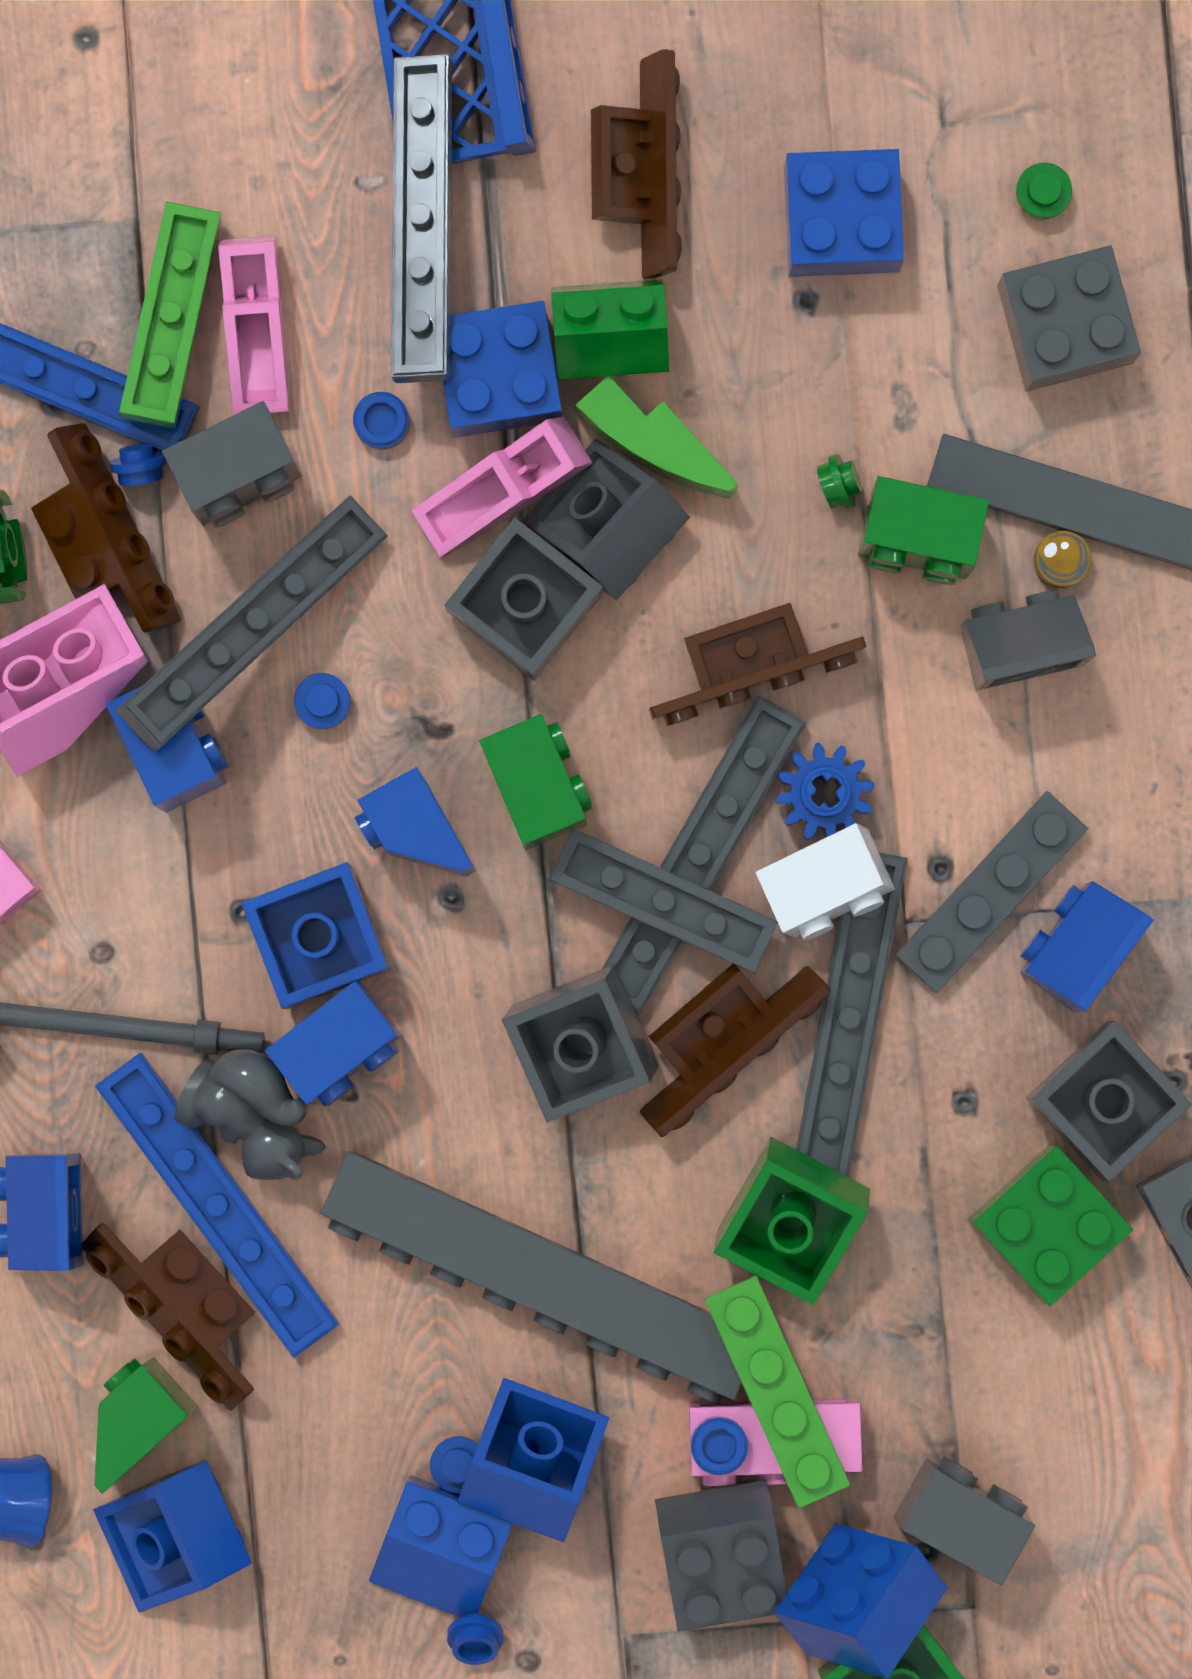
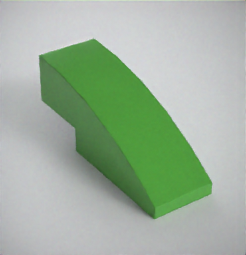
[575,376,738,499]

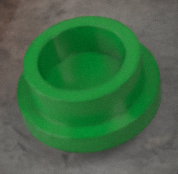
[1016,162,1072,219]
[817,454,862,509]

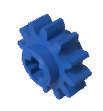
[775,743,875,840]

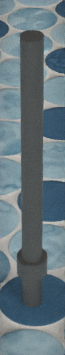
[0,1002,265,1055]

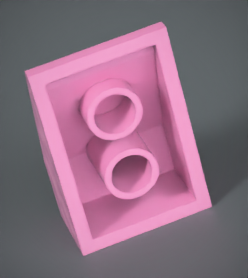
[0,584,148,777]

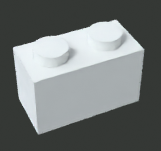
[756,823,895,941]

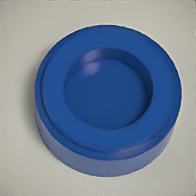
[353,392,410,450]
[691,1416,748,1475]

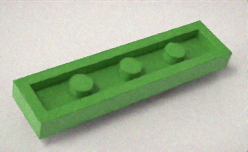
[119,201,221,429]
[704,1275,850,1509]

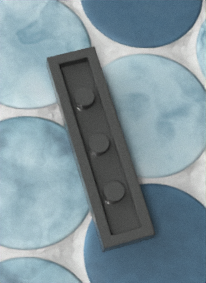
[894,791,1089,993]
[549,828,778,973]

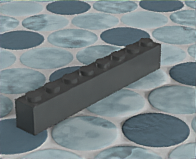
[320,1150,742,1404]

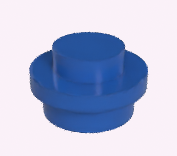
[110,443,166,486]
[294,673,350,729]
[430,1436,478,1494]
[447,1613,504,1665]

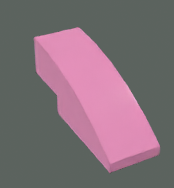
[218,236,289,415]
[411,416,593,558]

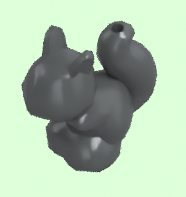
[175,1049,326,1180]

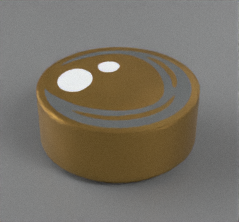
[1034,531,1092,588]

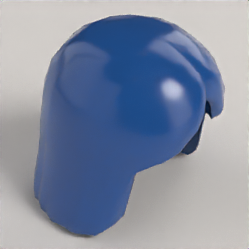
[0,1454,52,1548]

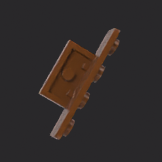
[591,49,682,279]
[31,423,181,633]
[649,603,867,726]
[640,964,831,1137]
[81,1223,255,1411]

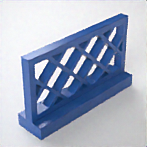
[373,0,536,164]

